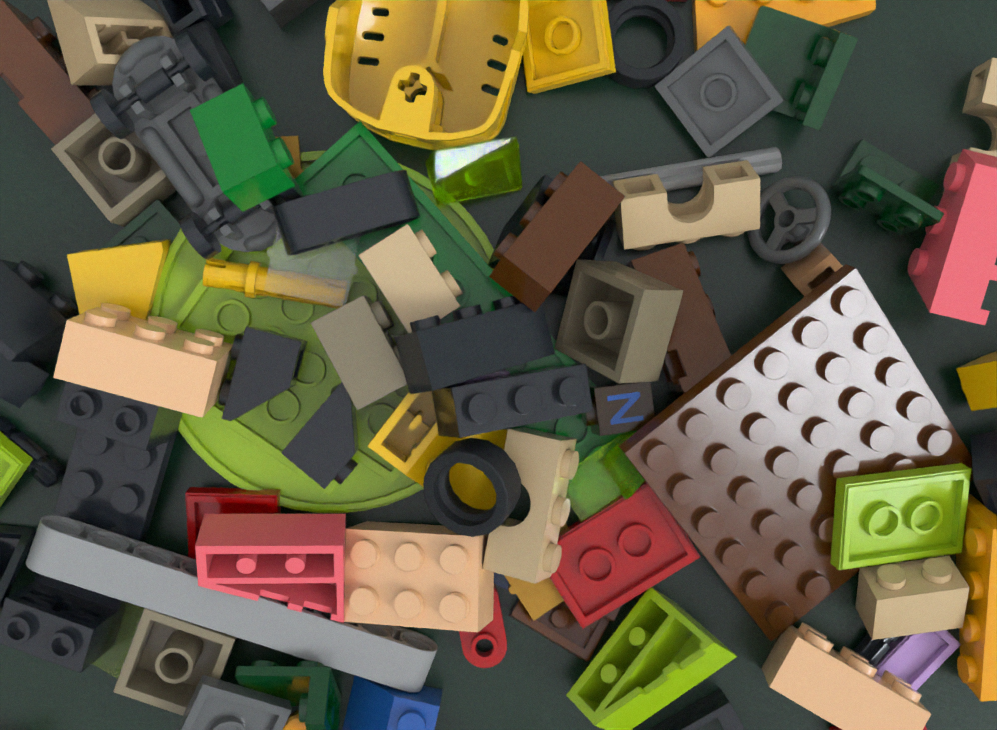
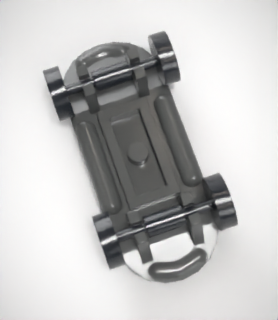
[89,30,303,260]

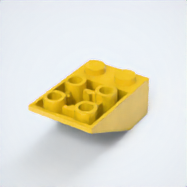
[368,391,508,510]

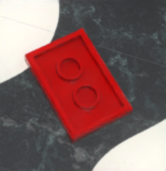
[549,480,700,629]

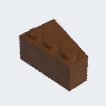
[626,243,731,393]

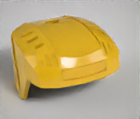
[323,0,529,152]

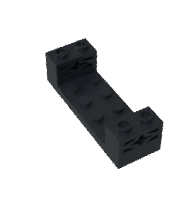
[0,381,183,673]

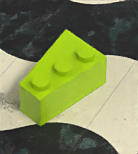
[566,587,738,730]

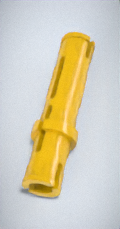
[203,257,348,309]

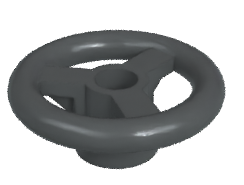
[747,176,831,264]

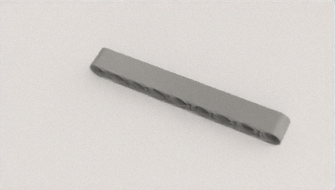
[26,515,438,692]

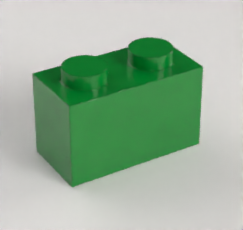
[190,83,295,212]

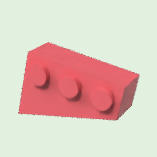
[908,149,997,326]
[195,514,346,623]

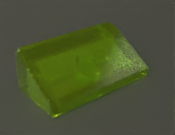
[425,136,522,206]

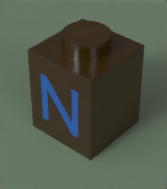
[582,382,655,436]

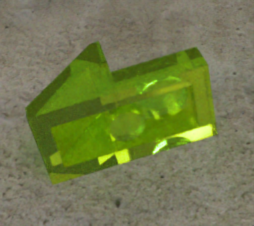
[566,432,645,522]

